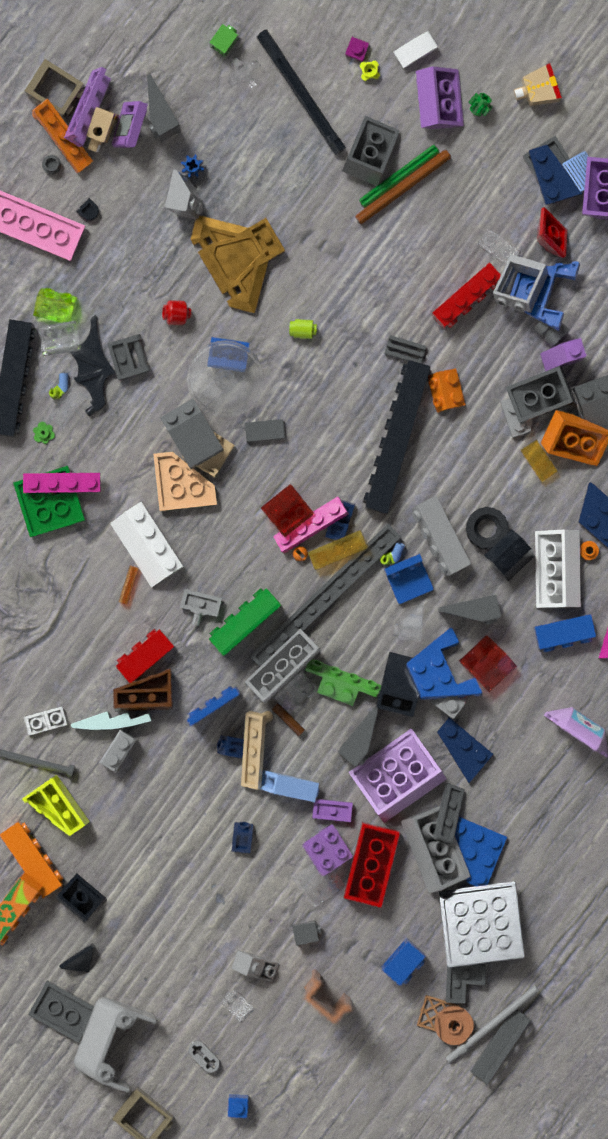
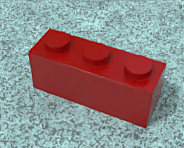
[115,629,175,683]

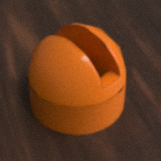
[293,546,308,562]

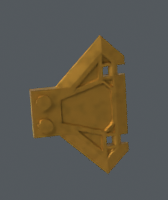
[190,215,285,313]

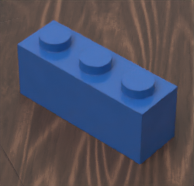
[533,614,596,652]

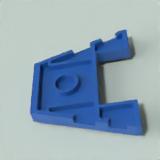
[510,261,580,331]
[406,627,482,700]

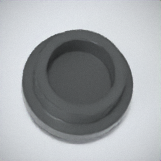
[42,155,61,174]

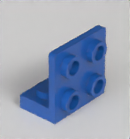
[384,554,433,604]

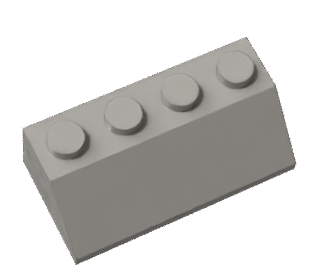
[245,629,321,703]
[401,806,471,893]

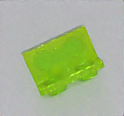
[33,288,77,325]

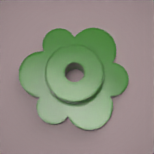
[33,422,55,444]

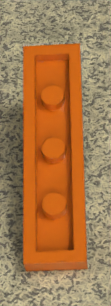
[32,99,93,173]

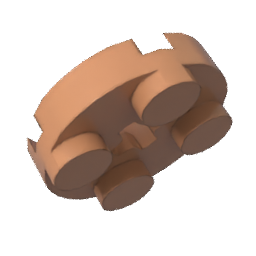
[434,1005,474,1045]

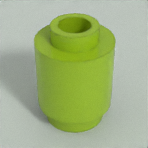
[289,319,317,339]

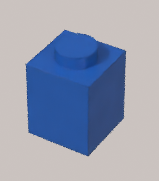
[228,1094,248,1118]

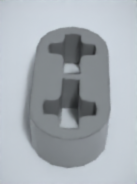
[189,1040,220,1073]

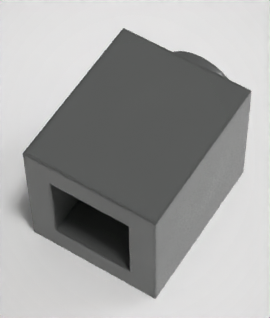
[292,920,322,946]

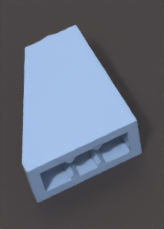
[260,770,319,802]

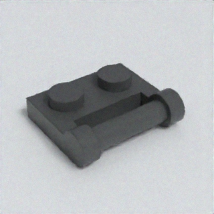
[107,334,151,381]

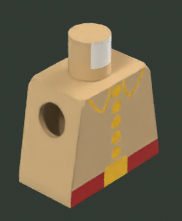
[514,63,562,106]
[86,107,118,153]

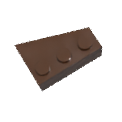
[113,668,173,712]

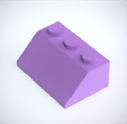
[416,66,464,129]
[582,157,608,220]

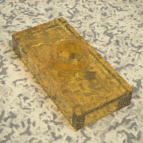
[520,440,558,482]

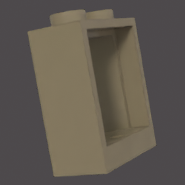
[25,59,85,119]
[112,1087,174,1139]

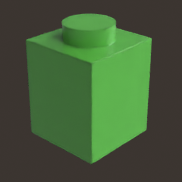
[209,24,238,57]

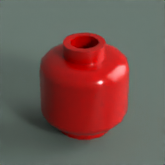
[162,300,191,325]

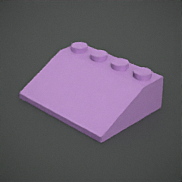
[349,728,447,823]

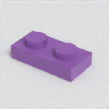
[312,799,353,822]

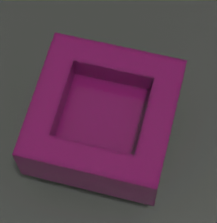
[345,37,369,62]

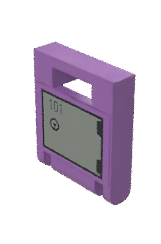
[112,101,148,148]

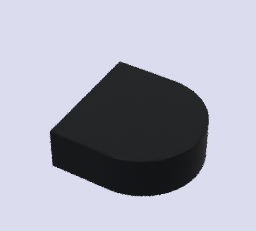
[76,198,99,221]

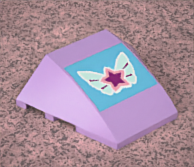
[544,707,608,758]

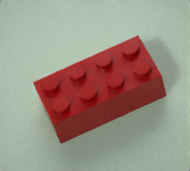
[344,822,400,907]

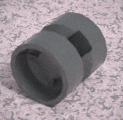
[533,321,570,347]

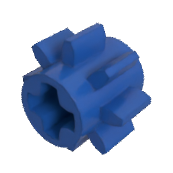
[181,154,204,179]

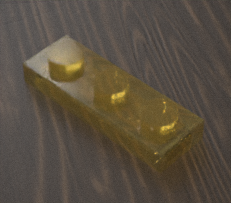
[308,530,369,570]

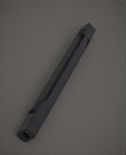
[256,29,346,155]

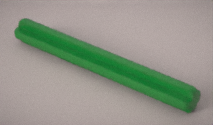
[359,145,439,208]

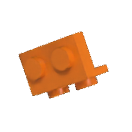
[428,368,465,412]

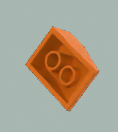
[541,410,608,466]

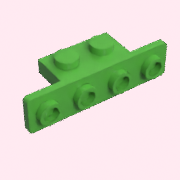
[305,659,381,706]

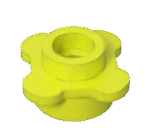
[360,61,380,81]

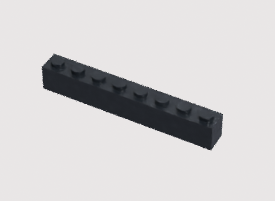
[363,360,431,514]

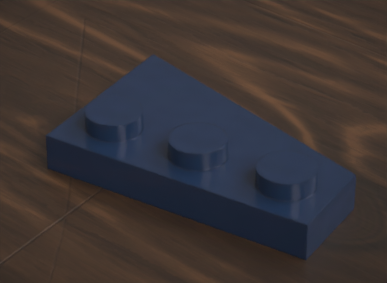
[437,717,493,783]

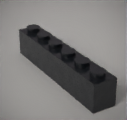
[0,319,36,438]

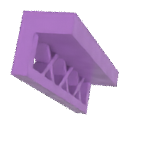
[64,67,111,147]

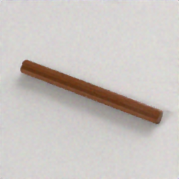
[355,149,451,224]

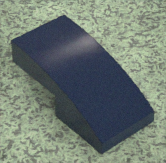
[325,500,355,543]

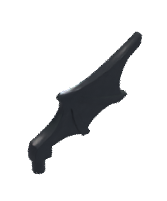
[69,315,116,417]

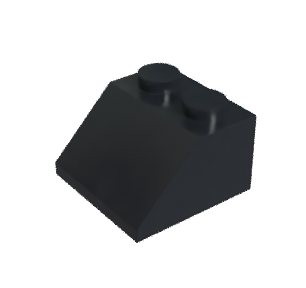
[484,529,535,582]

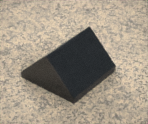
[55,873,106,922]

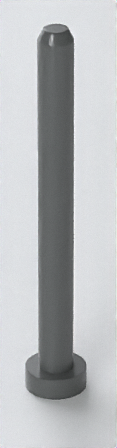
[0,749,75,779]

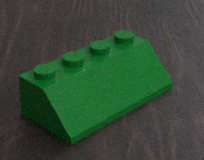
[209,588,282,656]

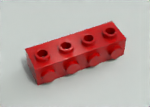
[431,262,501,329]

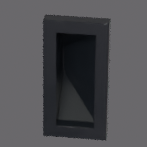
[59,943,94,972]

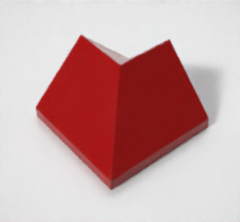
[537,207,567,258]

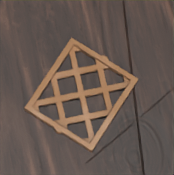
[417,995,459,1031]

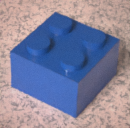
[381,938,425,986]

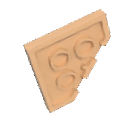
[153,452,217,511]

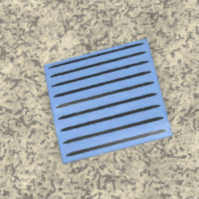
[562,151,589,192]

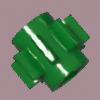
[468,93,493,117]

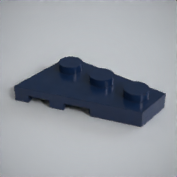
[528,145,582,206]

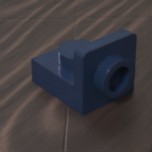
[217,735,244,759]
[231,822,253,853]

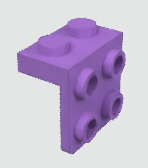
[303,824,353,876]

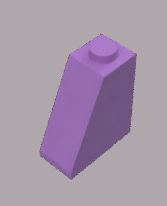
[540,338,586,371]

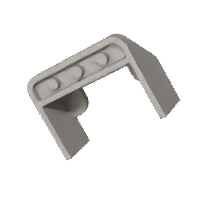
[74,997,156,1092]

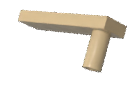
[241,711,273,790]

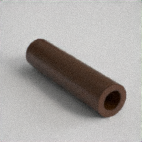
[271,703,305,737]

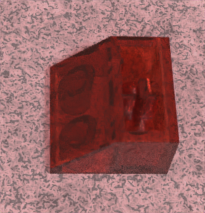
[261,484,315,538]
[459,635,517,692]

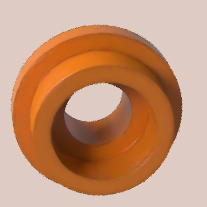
[580,541,599,560]

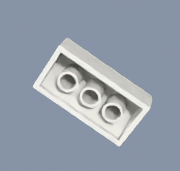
[110,502,184,588]
[535,530,581,608]

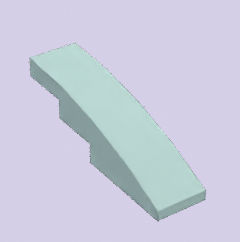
[71,711,152,730]

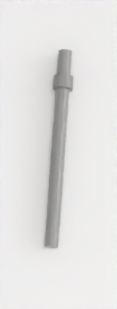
[445,985,539,1063]

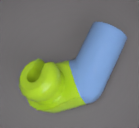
[49,373,69,399]
[380,542,405,566]

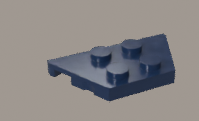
[578,482,608,547]

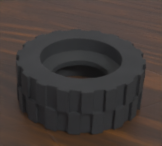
[466,507,509,549]

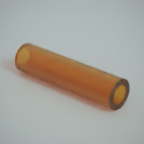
[119,566,139,605]

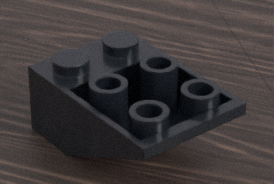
[375,652,419,717]

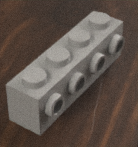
[411,496,471,576]

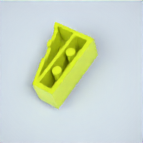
[21,775,90,836]

